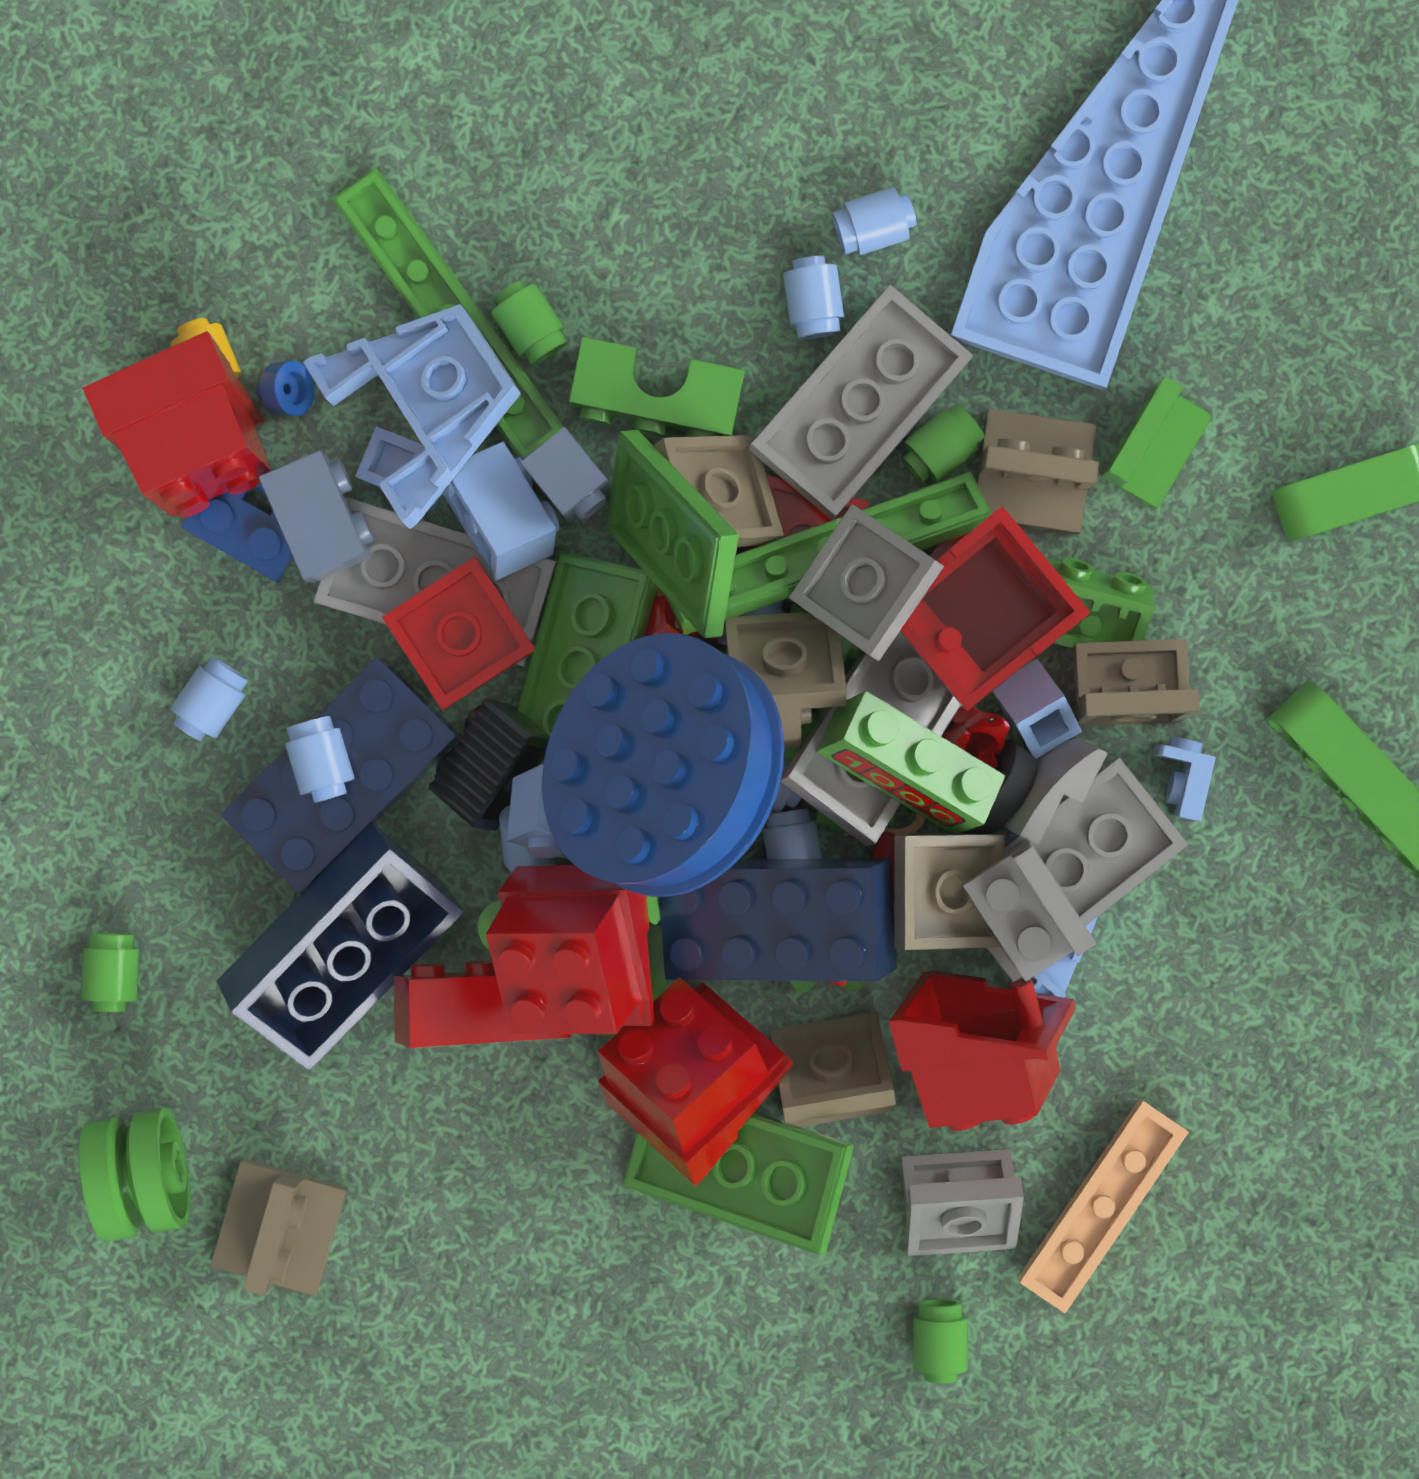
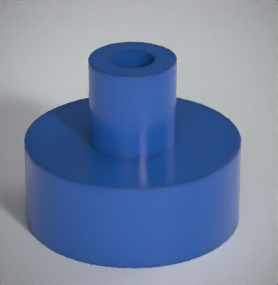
[256,361,315,417]

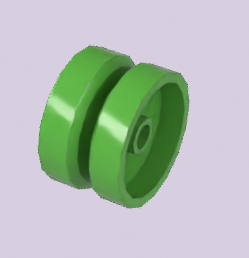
[79,1107,191,1243]

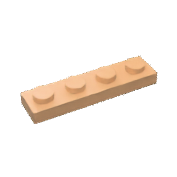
[1017,1098,1188,1313]

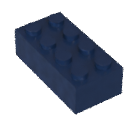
[220,657,462,893]
[216,822,464,1071]
[660,858,897,982]

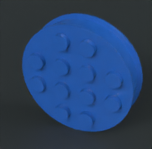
[542,633,784,897]

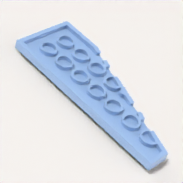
[950,0,1238,391]

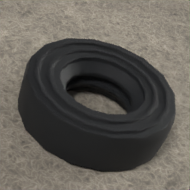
[969,740,1037,834]

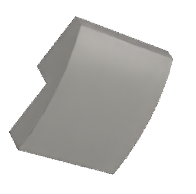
[1002,737,1108,845]

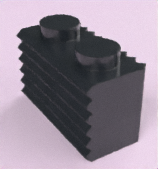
[429,698,550,831]

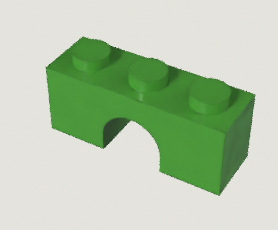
[569,337,745,437]

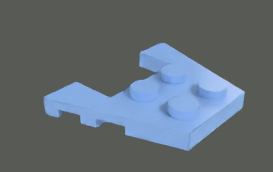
[303,304,521,529]

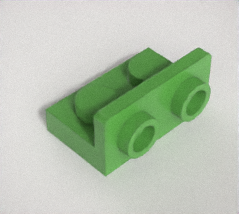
[1048,558,1155,648]

